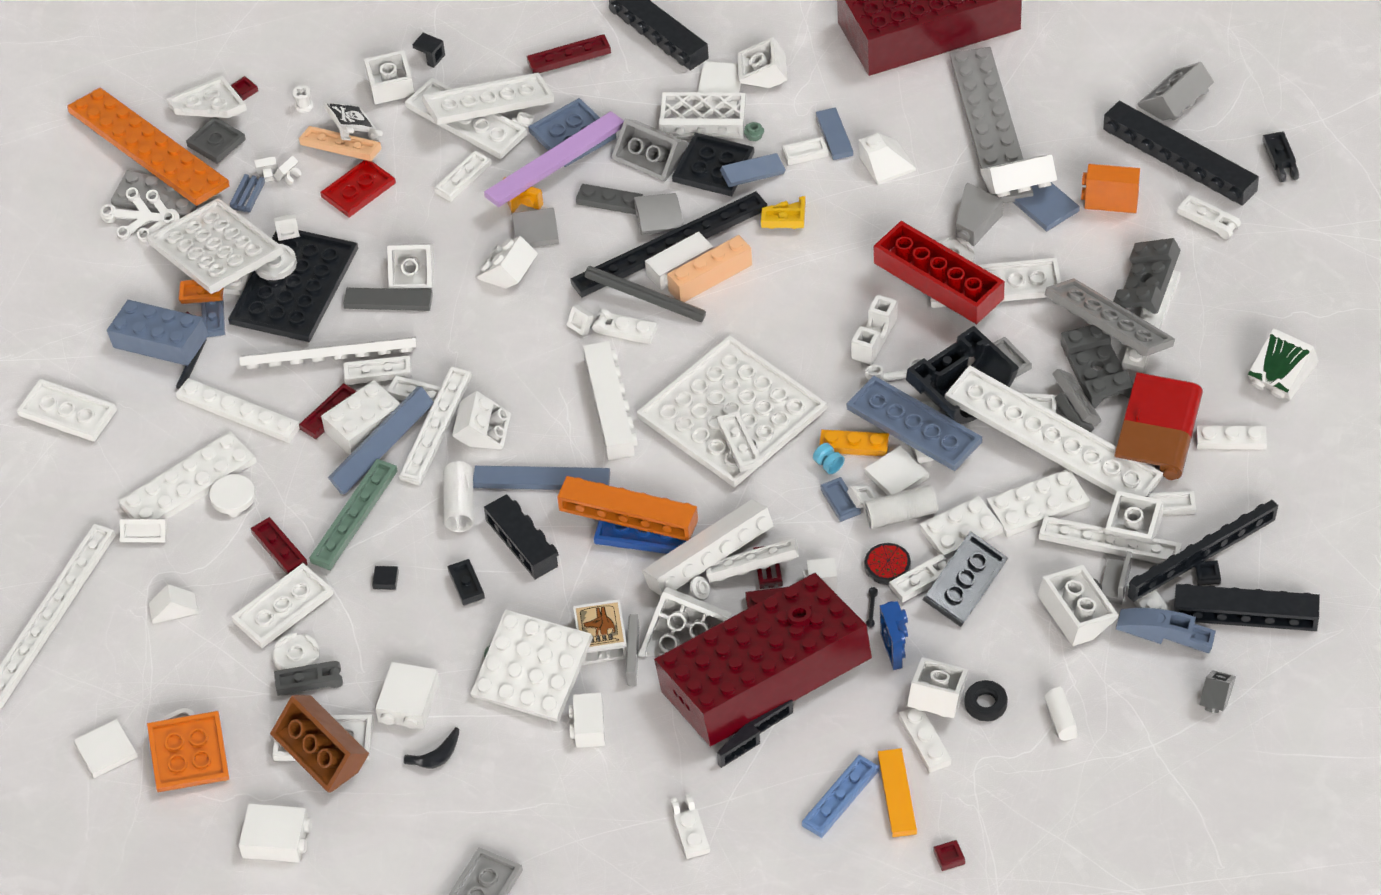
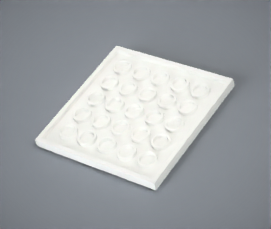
[637,335,827,488]

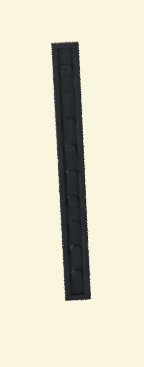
[570,191,767,298]

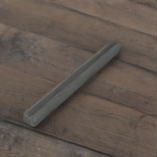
[585,266,706,322]

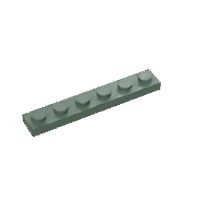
[309,459,398,571]

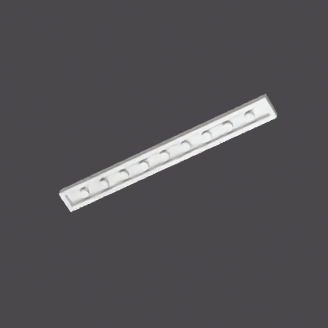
[0,524,116,710]

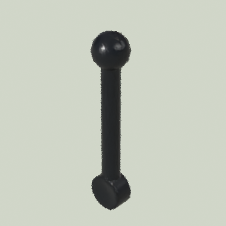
[866,587,878,628]

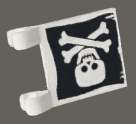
[323,102,383,142]

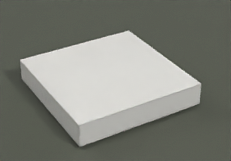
[865,446,929,495]
[73,719,138,778]

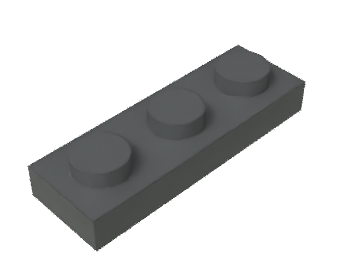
[576,183,643,215]

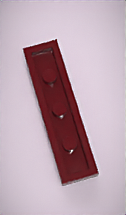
[526,34,611,74]

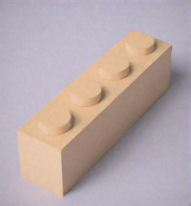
[667,235,752,302]

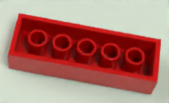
[873,221,1005,325]

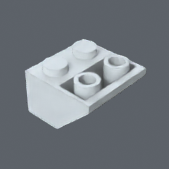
[476,236,538,289]
[452,391,511,449]

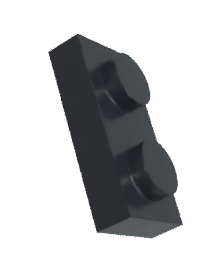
[447,559,485,606]

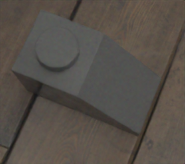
[1199,670,1236,713]

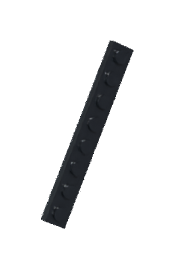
[1127,500,1278,602]

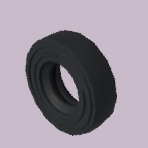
[964,680,1008,722]

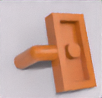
[179,280,224,304]

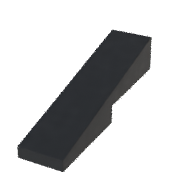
[717,699,793,768]

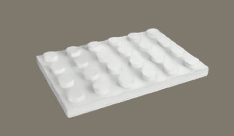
[146,198,284,294]

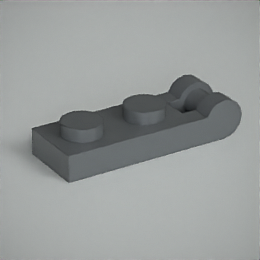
[274,661,343,696]

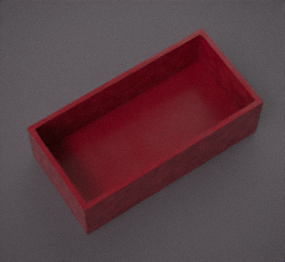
[837,0,1022,76]

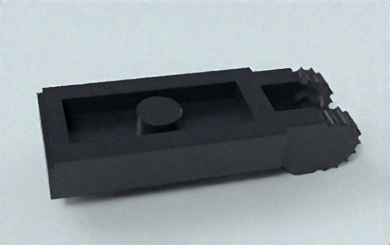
[1262,131,1299,182]

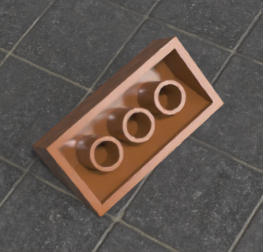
[270,695,370,793]

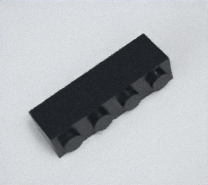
[484,494,559,579]

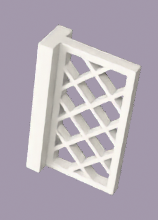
[659,92,746,139]

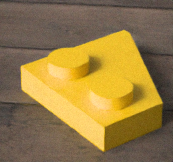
[761,196,806,229]

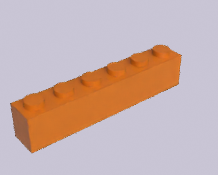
[557,476,698,541]

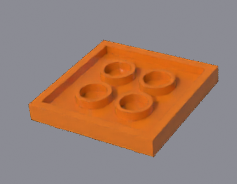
[147,711,230,793]

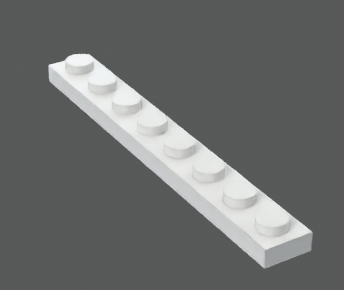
[239,337,417,369]

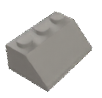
[1137,62,1214,121]
[611,119,689,181]

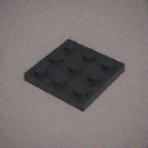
[672,132,754,197]

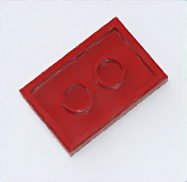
[320,160,396,218]

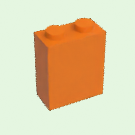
[1081,164,1140,213]

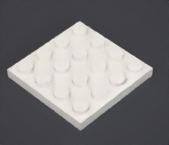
[470,610,593,722]

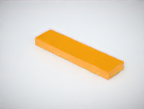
[878,748,917,837]

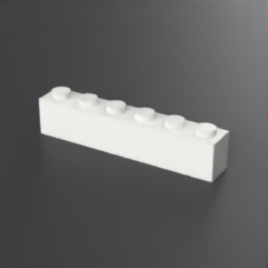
[583,341,638,461]
[642,499,774,596]

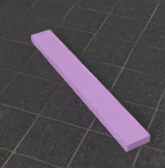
[484,111,624,208]

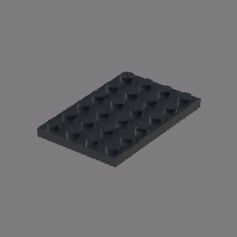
[228,230,359,342]

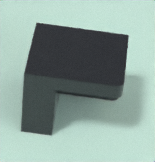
[412,32,445,68]

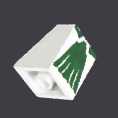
[1248,328,1319,400]

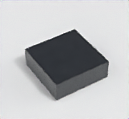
[1194,560,1221,586]
[372,566,399,590]

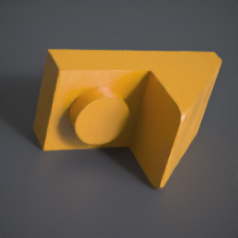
[503,177,543,213]

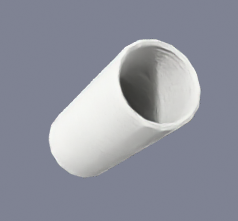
[443,461,474,532]
[864,485,938,529]

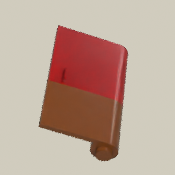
[1115,372,1203,480]

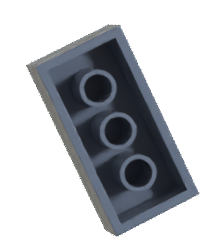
[107,299,209,366]

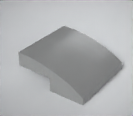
[634,193,684,235]

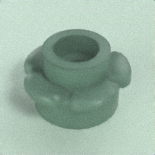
[744,122,764,141]

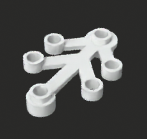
[100,187,180,242]

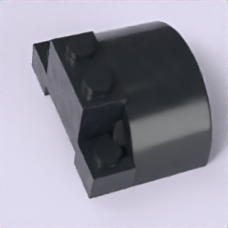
[906,326,1019,424]

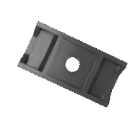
[1113,238,1181,314]
[1061,325,1133,409]

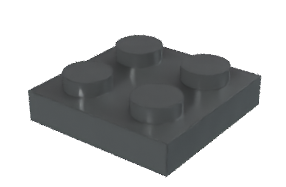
[186,117,246,164]

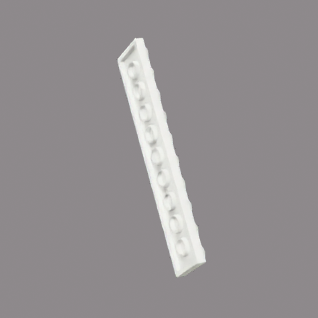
[945,365,1163,497]

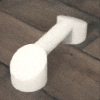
[865,358,923,382]

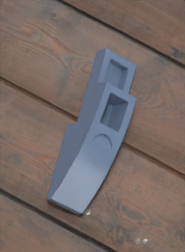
[1116,608,1216,653]

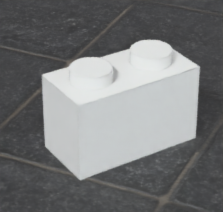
[569,693,605,748]

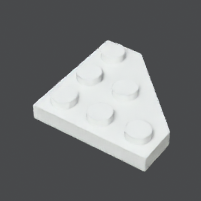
[166,76,247,118]

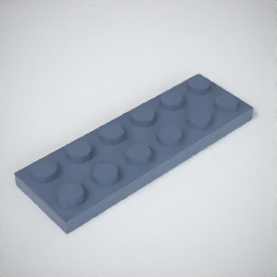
[846,376,982,471]

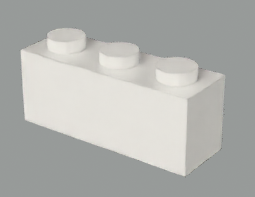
[645,232,713,290]

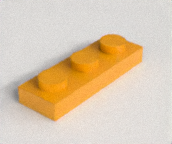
[819,429,889,456]

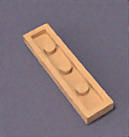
[299,126,382,161]

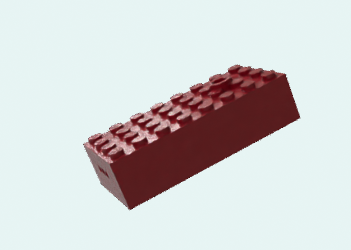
[654,573,872,747]

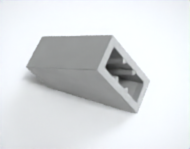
[956,183,1003,246]

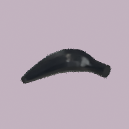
[404,727,460,769]

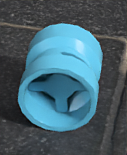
[813,443,845,474]

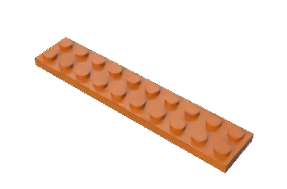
[67,88,230,206]

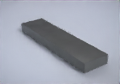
[343,287,433,311]

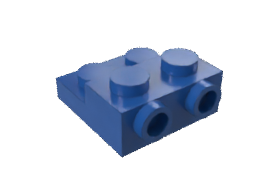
[880,601,908,670]

